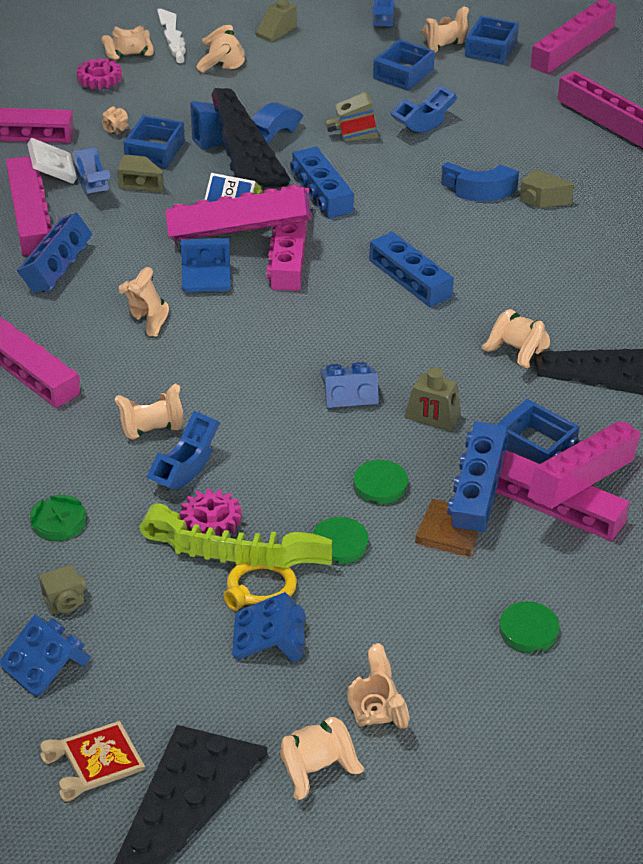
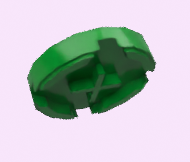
[353,460,408,504]
[30,495,87,541]
[312,517,368,564]
[499,601,560,653]

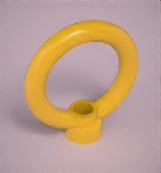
[223,563,297,612]

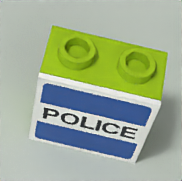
[205,173,263,232]

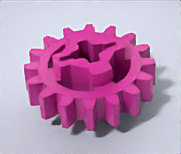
[76,58,122,90]
[180,489,242,536]

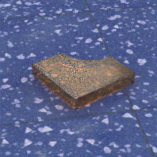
[415,499,478,557]

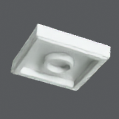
[27,138,77,184]

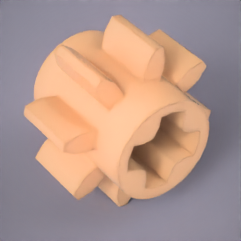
[102,106,129,135]

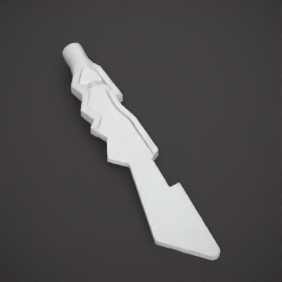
[157,9,186,63]

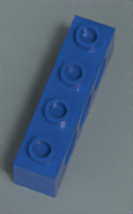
[290,146,354,218]
[17,212,93,294]
[369,232,454,307]
[447,421,508,532]

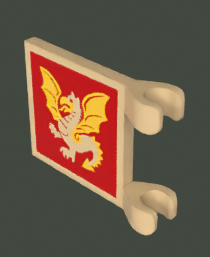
[40,721,145,802]

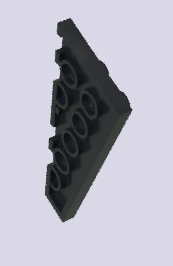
[211,88,291,186]
[534,349,643,395]
[114,725,267,864]

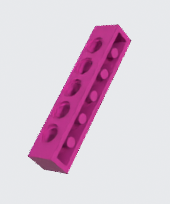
[267,187,309,291]

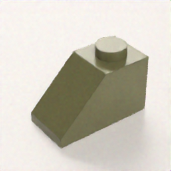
[256,0,297,42]
[117,155,164,192]
[520,169,575,208]

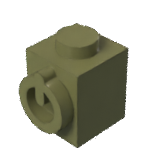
[39,564,87,615]

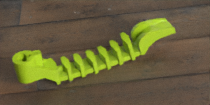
[139,503,332,569]

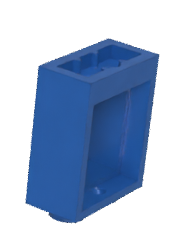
[465,16,519,64]
[373,39,435,90]
[124,115,185,168]
[497,399,580,464]

